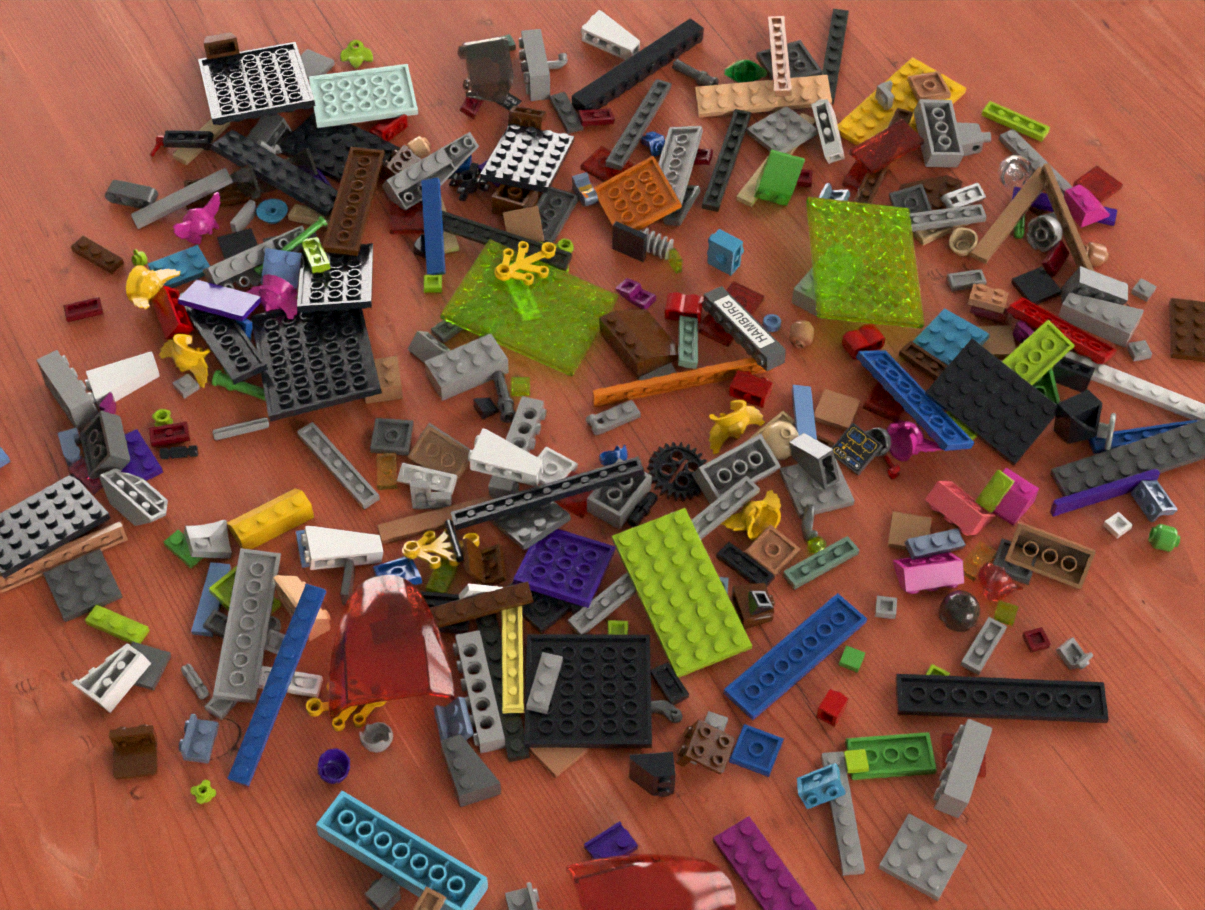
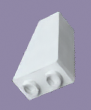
[581,10,640,60]
[811,99,845,164]
[85,351,160,410]
[468,428,543,487]
[301,526,383,570]

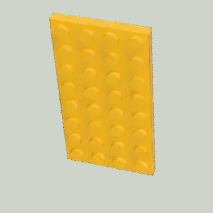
[837,57,966,161]

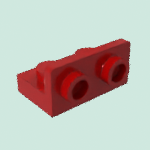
[369,114,408,141]

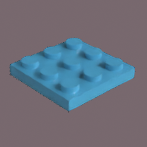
[913,308,989,365]

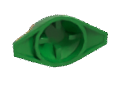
[724,59,767,83]

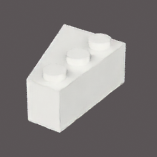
[71,644,151,713]

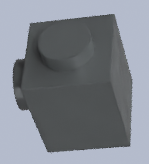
[365,875,401,910]

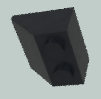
[629,752,676,797]

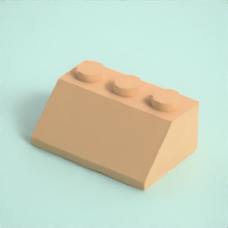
[273,575,331,641]

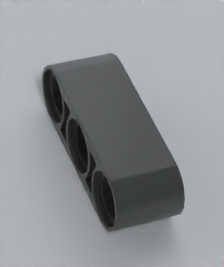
[105,180,158,209]

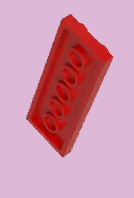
[1007,297,1118,365]

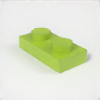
[975,470,1015,513]

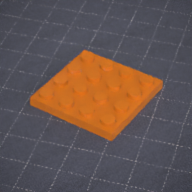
[594,156,682,231]

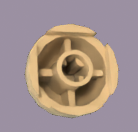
[761,421,799,460]

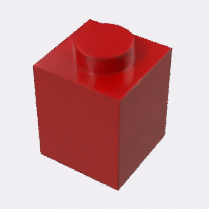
[816,689,849,727]

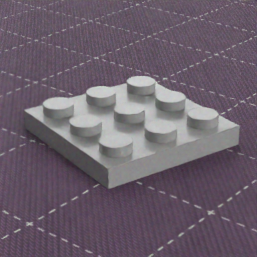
[746,106,818,153]
[780,458,855,519]
[878,814,968,901]

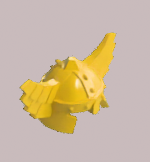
[126,265,181,310]
[159,334,211,388]
[709,400,765,454]
[721,490,781,541]

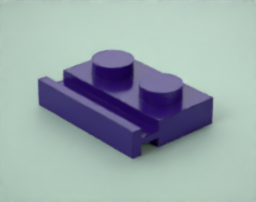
[584,821,638,872]

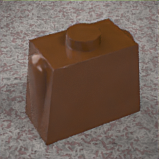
[204,32,240,60]
[732,583,775,630]

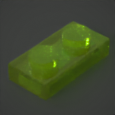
[426,556,459,593]

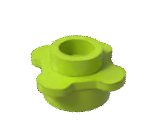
[131,249,147,266]
[152,409,173,427]
[191,780,216,804]

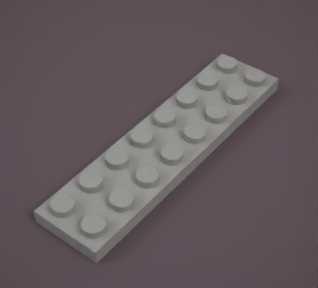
[213,548,281,703]

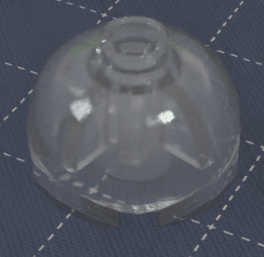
[998,155,1034,190]

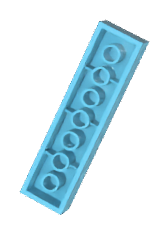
[316,791,488,910]

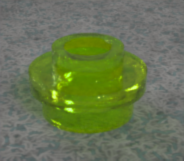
[807,536,827,554]

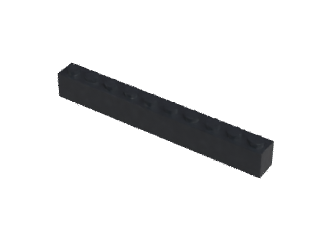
[572,18,704,112]

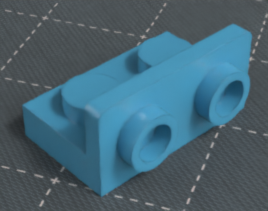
[797,763,846,809]

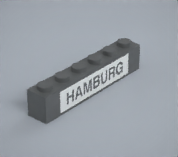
[703,286,786,371]

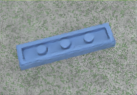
[791,385,817,440]
[191,562,231,637]

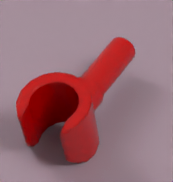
[150,136,164,157]
[884,455,900,479]

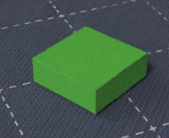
[839,645,866,673]

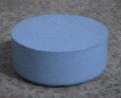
[763,314,781,332]

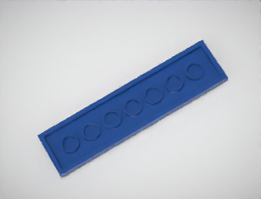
[856,350,975,451]
[723,593,867,720]

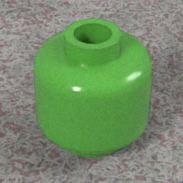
[1149,524,1180,552]

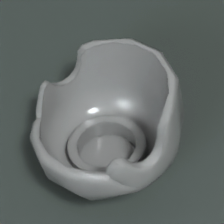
[359,722,393,753]

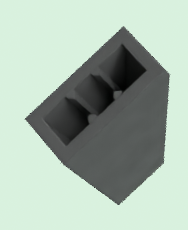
[789,433,840,490]

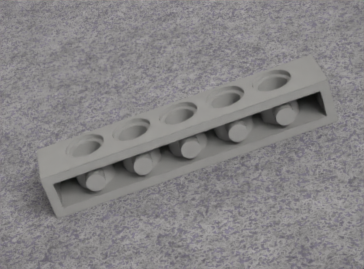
[488,396,547,498]
[453,630,505,753]

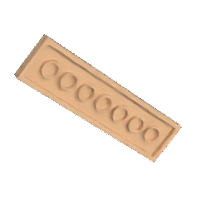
[695,75,832,118]

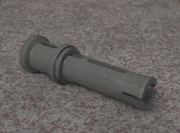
[672,59,719,86]
[492,371,516,423]

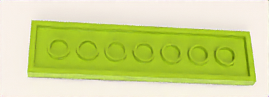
[946,320,1075,440]

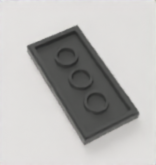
[535,187,579,244]

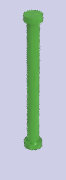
[254,216,327,277]

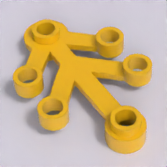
[494,241,556,285]
[402,529,479,569]
[306,677,388,731]

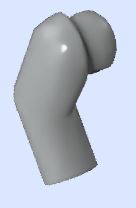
[547,53,568,69]

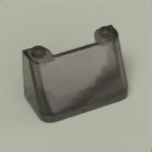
[457,36,514,104]

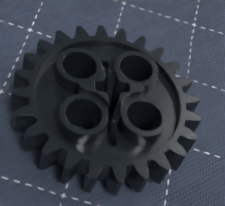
[647,442,707,502]

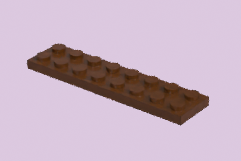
[322,147,385,256]

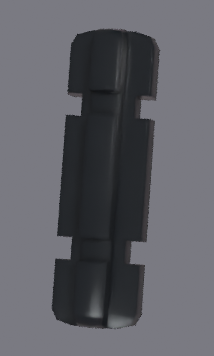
[160,445,198,459]

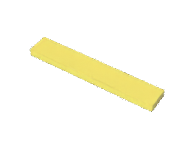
[502,606,524,713]

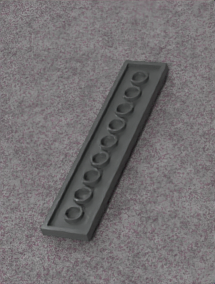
[1050,419,1205,497]

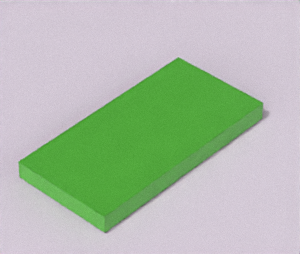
[845,732,937,780]

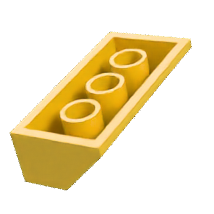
[227,488,314,550]

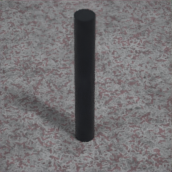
[444,519,464,562]

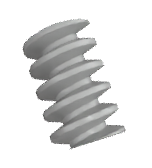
[640,228,674,260]

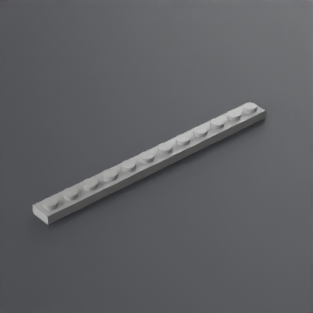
[568,476,760,634]

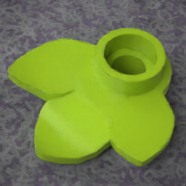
[340,40,373,69]

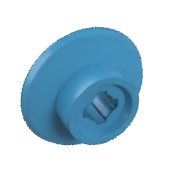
[256,199,288,224]

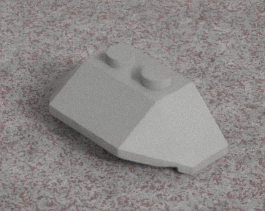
[100,468,168,526]

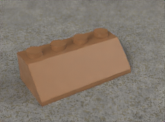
[1005,521,1096,589]

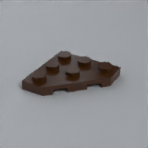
[898,175,963,211]

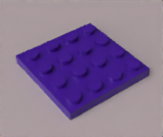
[513,529,616,608]

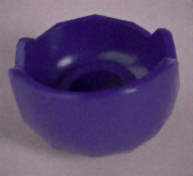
[317,748,350,784]

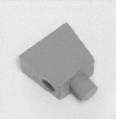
[957,123,991,156]

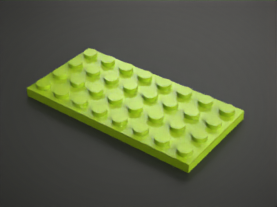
[612,508,752,677]

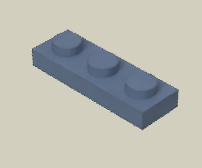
[905,528,966,560]

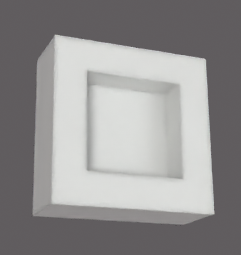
[1103,512,1133,539]

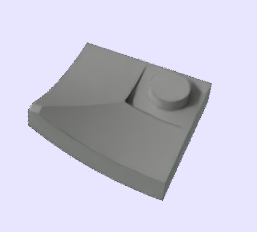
[184,520,232,558]

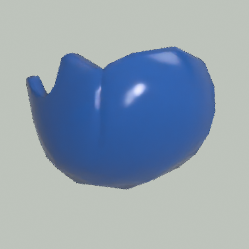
[599,445,628,466]

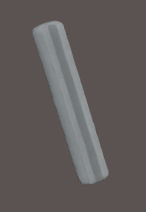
[213,417,269,440]

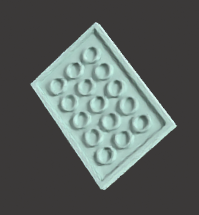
[309,64,418,128]

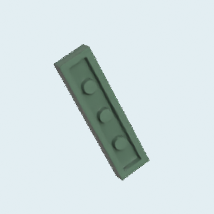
[678,315,698,369]
[783,536,859,590]

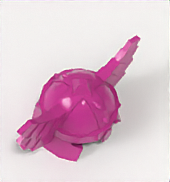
[173,192,221,244]
[246,274,297,319]
[887,420,942,462]

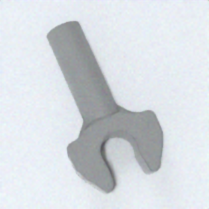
[256,139,282,155]

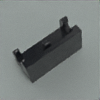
[1053,357,1095,392]

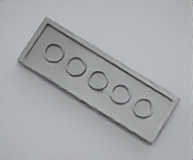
[658,126,703,204]

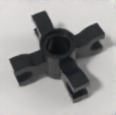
[448,163,490,201]

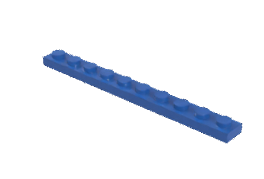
[227,584,326,787]

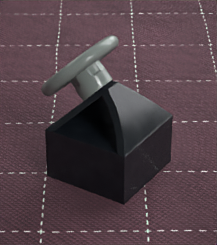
[1054,390,1116,451]

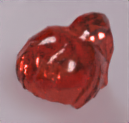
[978,562,1023,602]

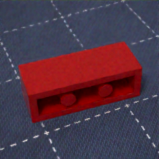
[151,285,193,340]

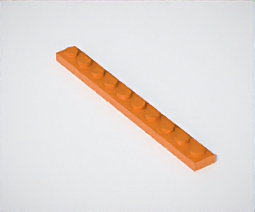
[592,357,772,407]

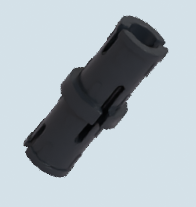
[627,492,658,527]

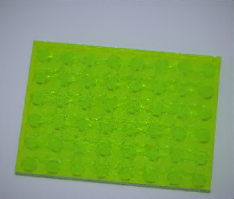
[806,197,924,329]
[440,239,619,377]

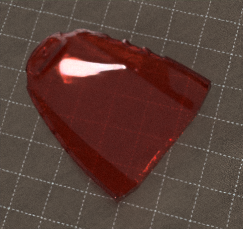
[329,575,456,719]
[566,854,736,910]

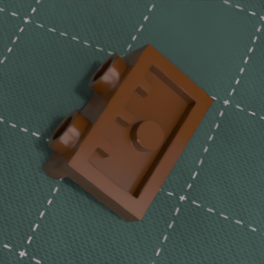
[508,106,546,130]

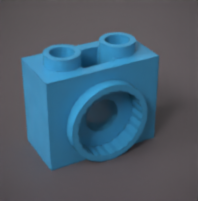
[707,229,744,276]

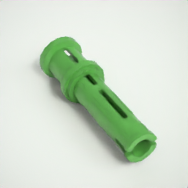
[212,370,266,401]

